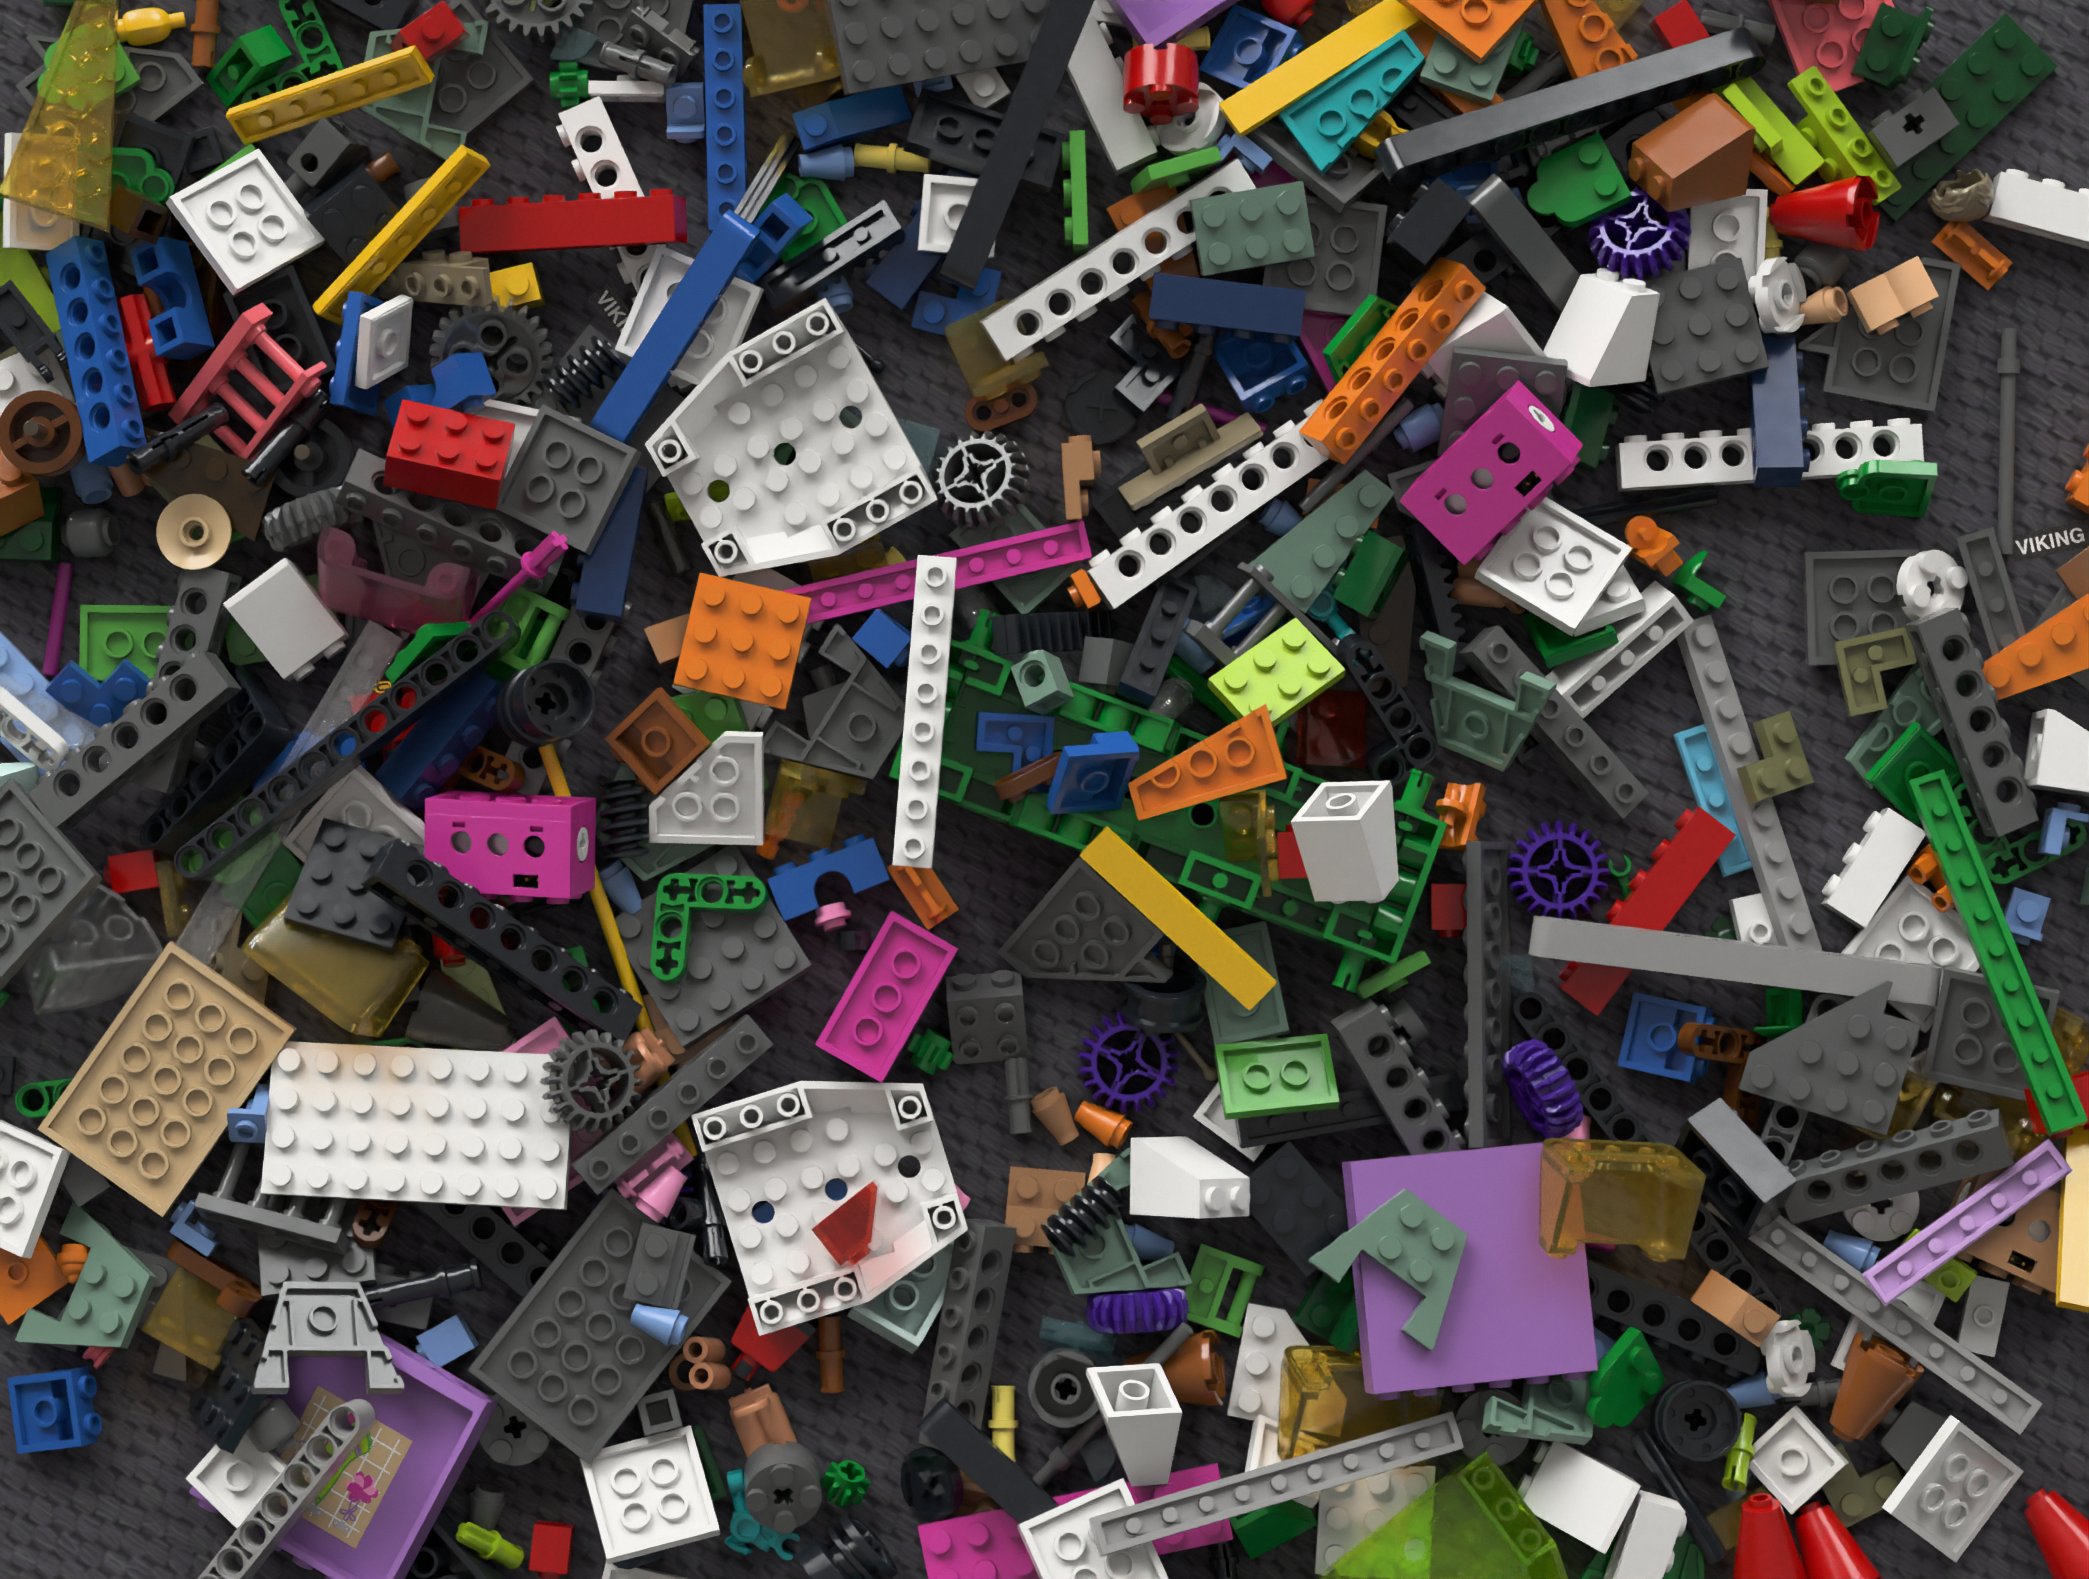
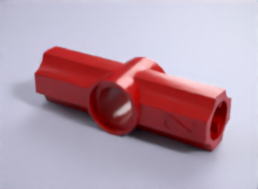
[116,293,177,412]

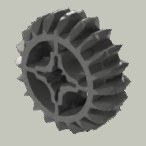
[931,430,1032,532]
[262,485,365,552]
[540,1029,644,1134]

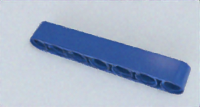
[589,209,762,445]

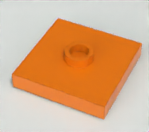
[0,1234,69,1325]

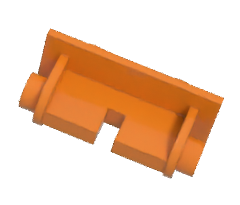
[1931,221,2013,291]
[886,864,959,930]

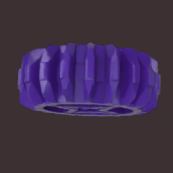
[1588,184,1692,281]
[1507,820,1610,920]
[1078,1011,1180,1113]
[1502,1038,1583,1140]
[1086,1287,1189,1334]

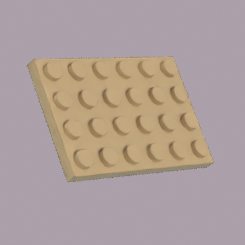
[38,941,297,1217]

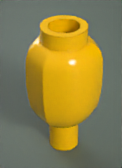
[115,8,186,46]

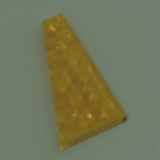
[0,0,119,232]

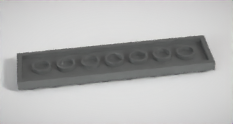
[1462,841,1512,1148]

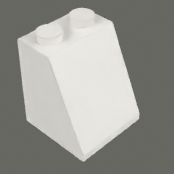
[1543,268,1660,387]
[1420,292,1547,401]
[223,558,350,682]
[2023,709,2089,797]
[1291,781,1399,904]
[1130,1136,1250,1219]
[1086,1363,1182,1487]
[1515,1440,1641,1554]

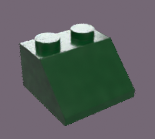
[1559,381,1619,472]
[0,487,63,564]
[1332,530,1413,620]

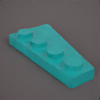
[1278,29,1426,176]

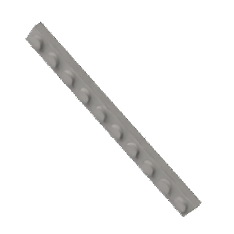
[1676,614,1823,951]
[1705,1202,2042,1435]
[1089,1411,1464,1557]

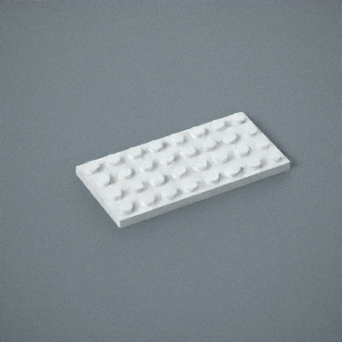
[261,1041,576,1210]

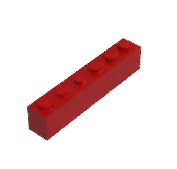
[459,189,688,255]
[1558,806,1736,1016]

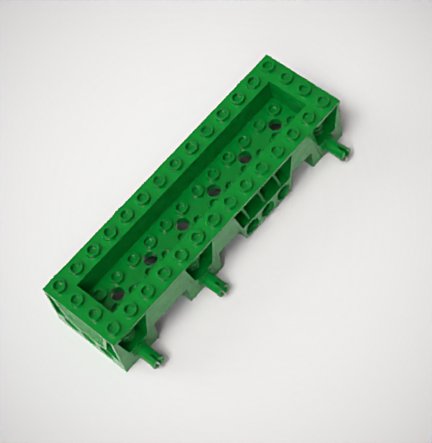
[889,608,1447,993]

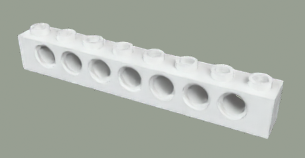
[556,96,697,393]
[979,159,1256,363]
[1086,398,1329,610]
[1615,418,1924,492]
[892,555,957,869]

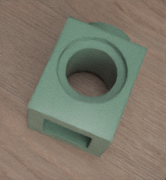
[1010,650,1074,715]

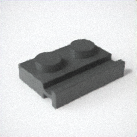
[623,1222,696,1310]

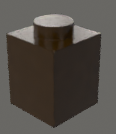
[101,184,171,245]

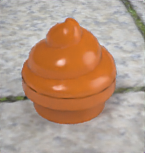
[56,1244,90,1284]

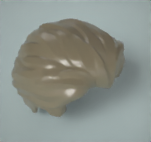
[1927,169,1995,222]

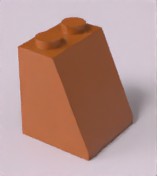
[1628,93,1756,212]

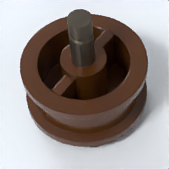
[0,390,86,477]

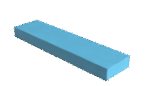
[1673,724,1752,877]

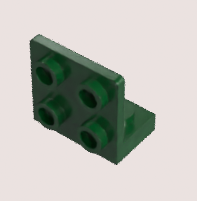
[1850,2,1936,92]
[1292,1266,1360,1356]

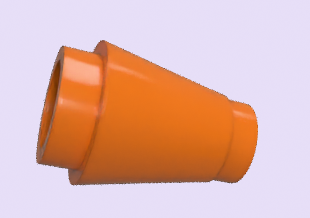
[1074,1100,1133,1149]

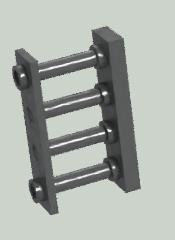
[1182,562,1343,734]
[194,1127,350,1255]

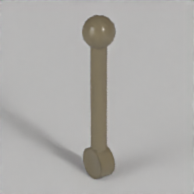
[1173,1032,1218,1081]

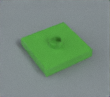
[1130,146,1222,195]
[1356,950,1431,1000]

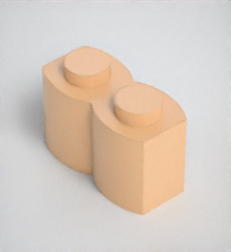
[1847,256,1939,336]

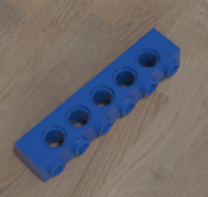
[703,4,748,234]
[45,236,147,468]

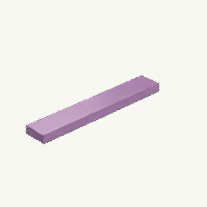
[1861,1139,2073,1306]

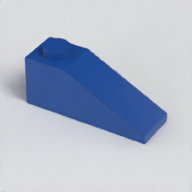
[792,85,912,154]

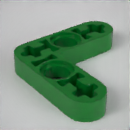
[242,0,345,104]
[1952,783,2087,884]
[650,873,769,985]

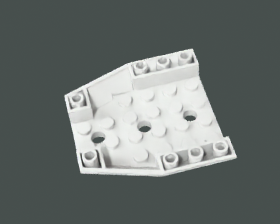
[645,298,938,577]
[691,1081,968,1336]

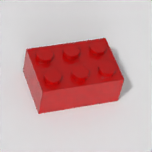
[383,399,515,510]

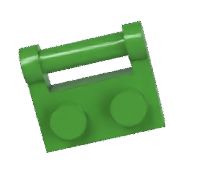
[476,586,571,671]
[1184,1243,1265,1338]

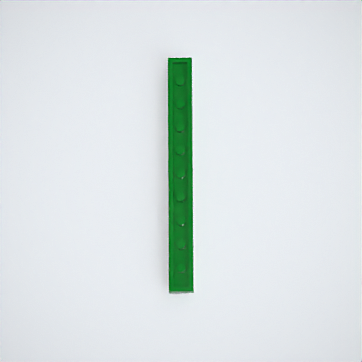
[1906,769,2088,1136]

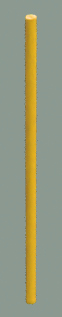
[538,743,697,1157]

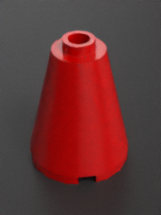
[1769,175,1880,252]
[2023,1488,2089,1579]
[1732,1493,1808,1579]
[1794,1501,1882,1579]

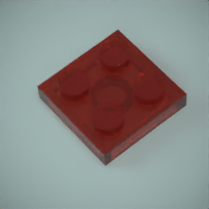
[1297,689,1366,768]

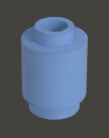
[1392,402,1443,453]
[70,452,113,504]

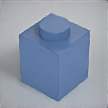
[416,1312,479,1367]

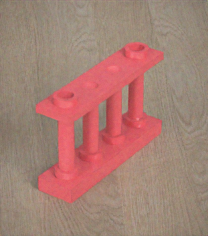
[168,303,327,461]

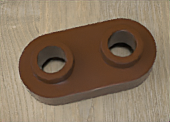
[965,380,1038,433]
[993,751,1062,803]

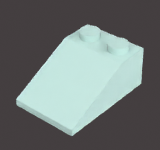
[847,1240,954,1354]

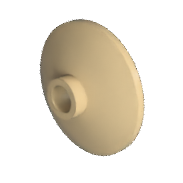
[156,494,232,570]

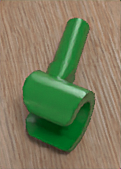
[1607,855,1631,900]

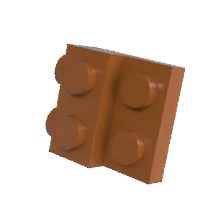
[605,687,712,795]

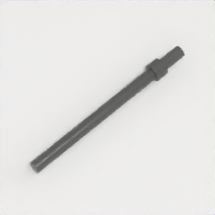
[1997,328,2020,555]
[1032,1322,1193,1489]

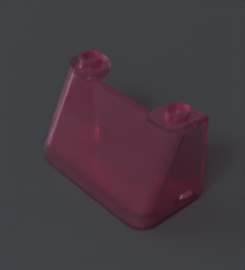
[317,525,482,635]

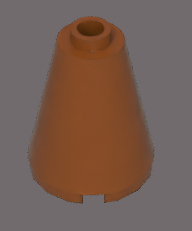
[1124,1330,1226,1407]
[1829,1331,1924,1443]

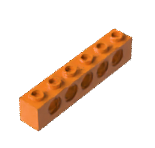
[1299,256,1487,465]

